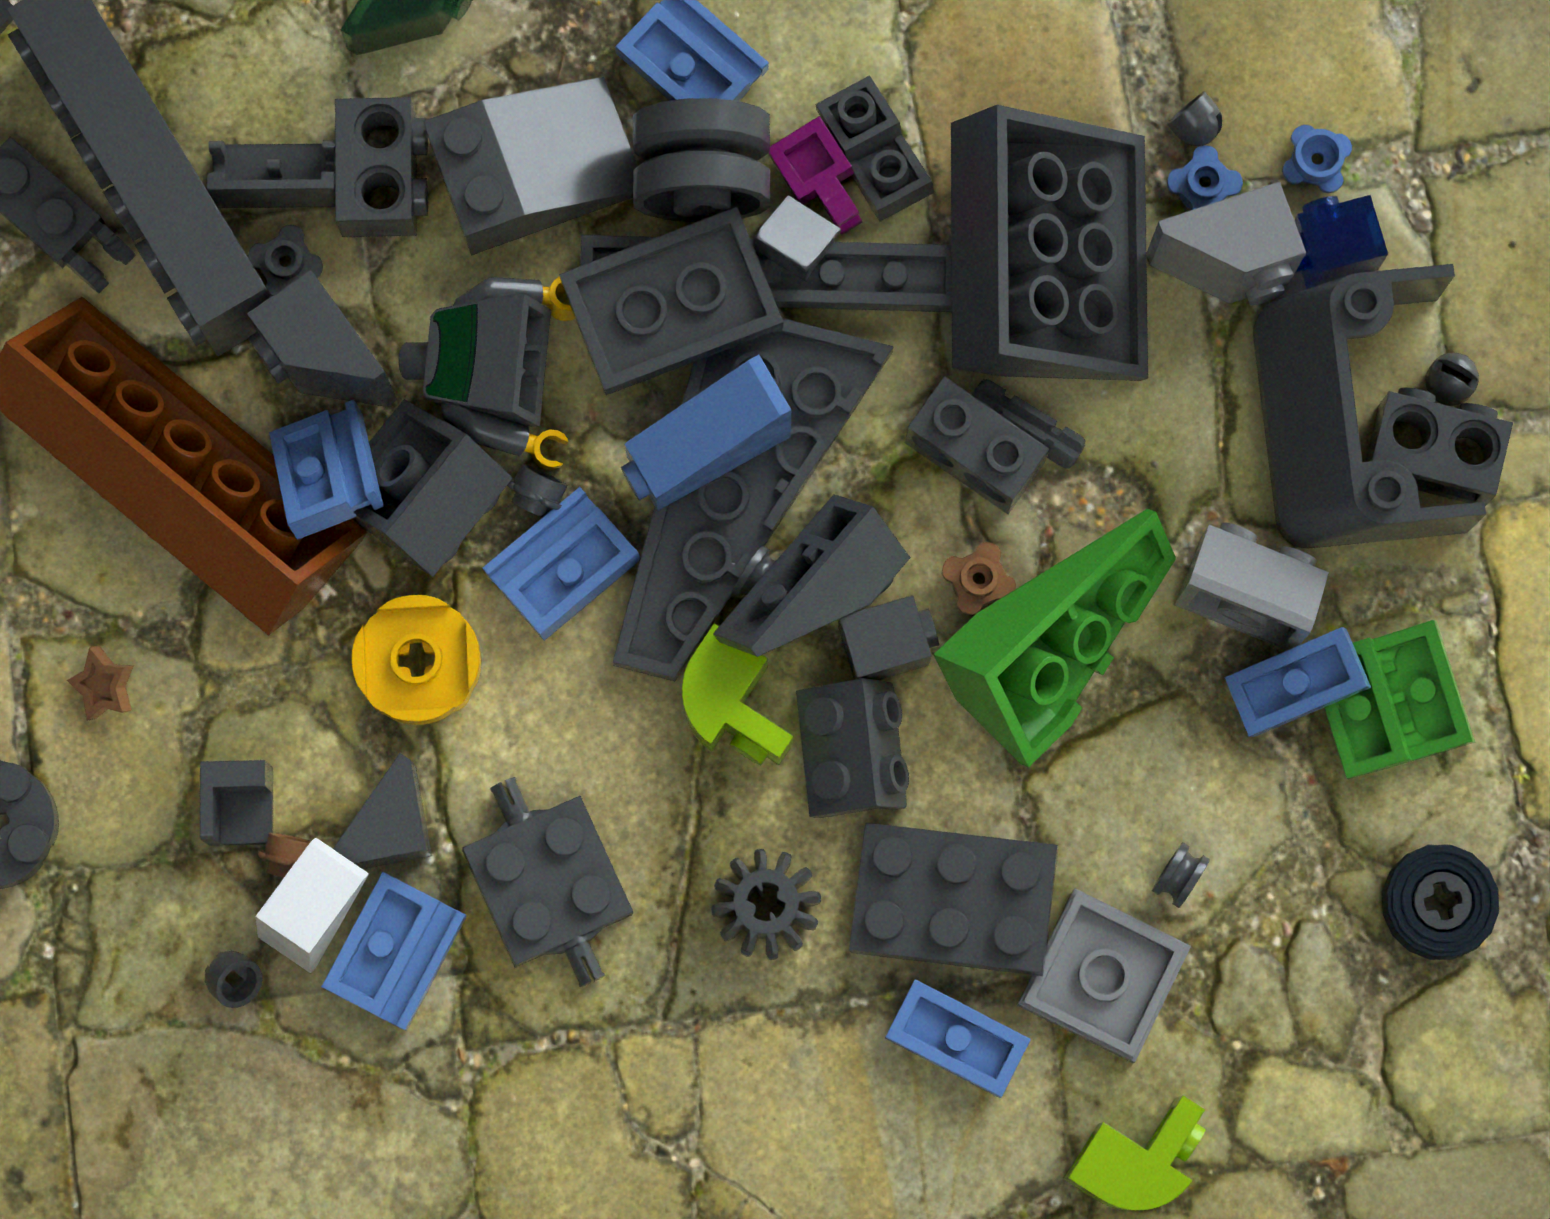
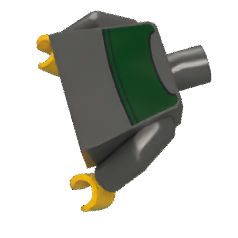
[399,276,575,470]

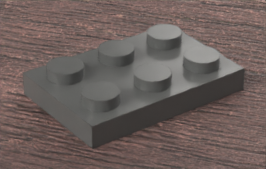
[559,207,784,396]
[849,823,1058,976]

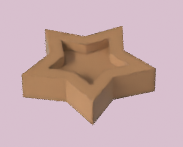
[66,646,134,721]

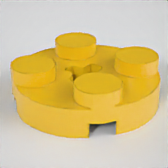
[352,595,482,725]

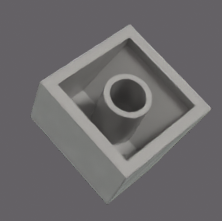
[1146,182,1306,305]
[1175,523,1329,650]

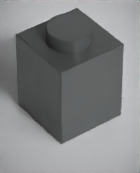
[838,595,939,680]

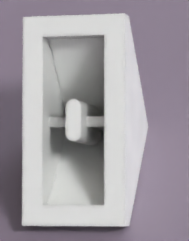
[255,838,369,973]

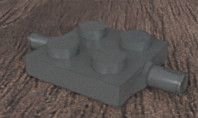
[462,777,633,987]

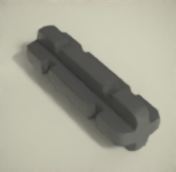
[972,379,1086,469]

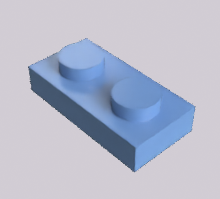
[1224,627,1371,737]
[885,979,1031,1098]

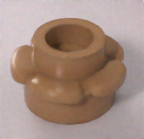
[257,833,311,878]

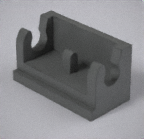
[207,139,335,208]

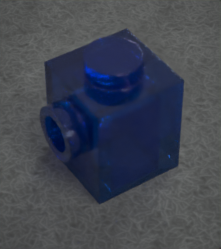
[1294,195,1388,289]

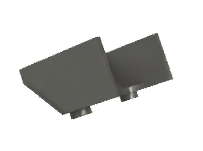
[1253,264,1486,549]

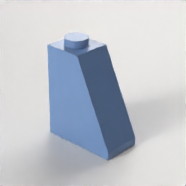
[621,355,792,511]

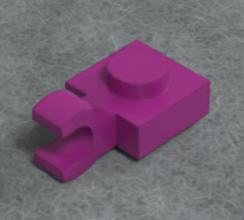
[768,116,862,236]

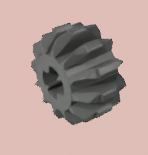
[711,849,821,960]

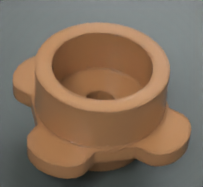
[942,542,1016,616]

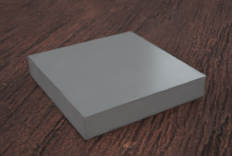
[1017,888,1191,1063]

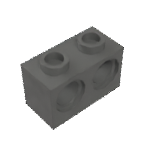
[335,97,428,237]
[905,376,1049,514]
[1365,387,1513,506]

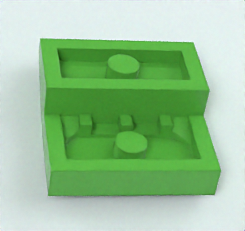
[1324,620,1475,779]

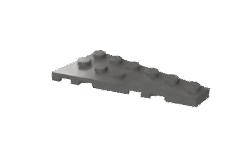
[613,318,894,682]

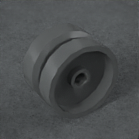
[633,98,770,222]

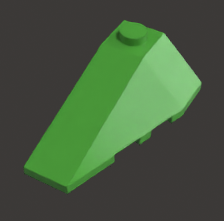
[933,509,1176,767]

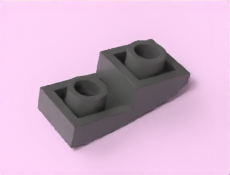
[815,75,934,222]

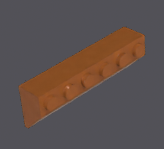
[0,297,367,636]

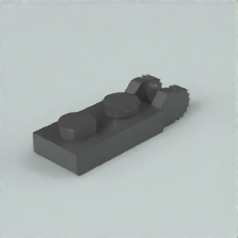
[0,136,135,293]

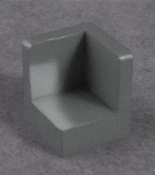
[200,760,273,846]

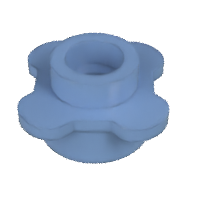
[1282,125,1352,193]
[1167,145,1243,210]

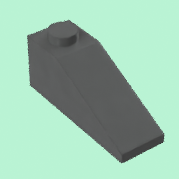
[713,494,911,657]

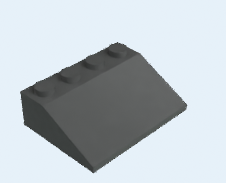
[951,105,1148,381]

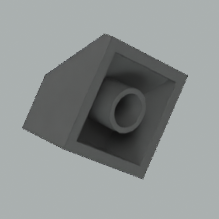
[247,270,397,407]
[352,399,513,577]

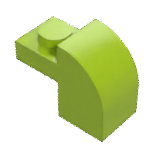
[682,623,794,766]
[1063,1095,1206,1211]

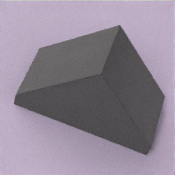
[333,753,432,869]

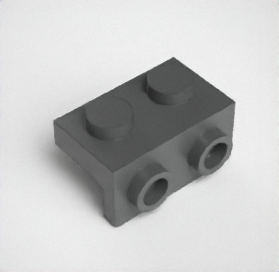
[796,678,909,818]

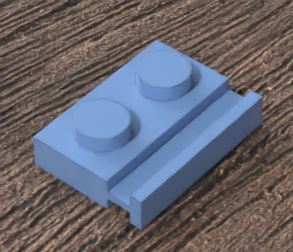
[615,0,769,101]
[269,400,383,540]
[483,487,641,641]
[321,871,467,1031]

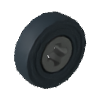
[1382,845,1499,960]

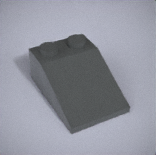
[423,77,638,256]

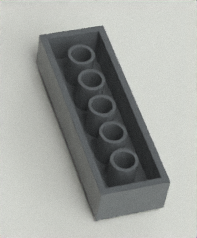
[7,0,271,357]

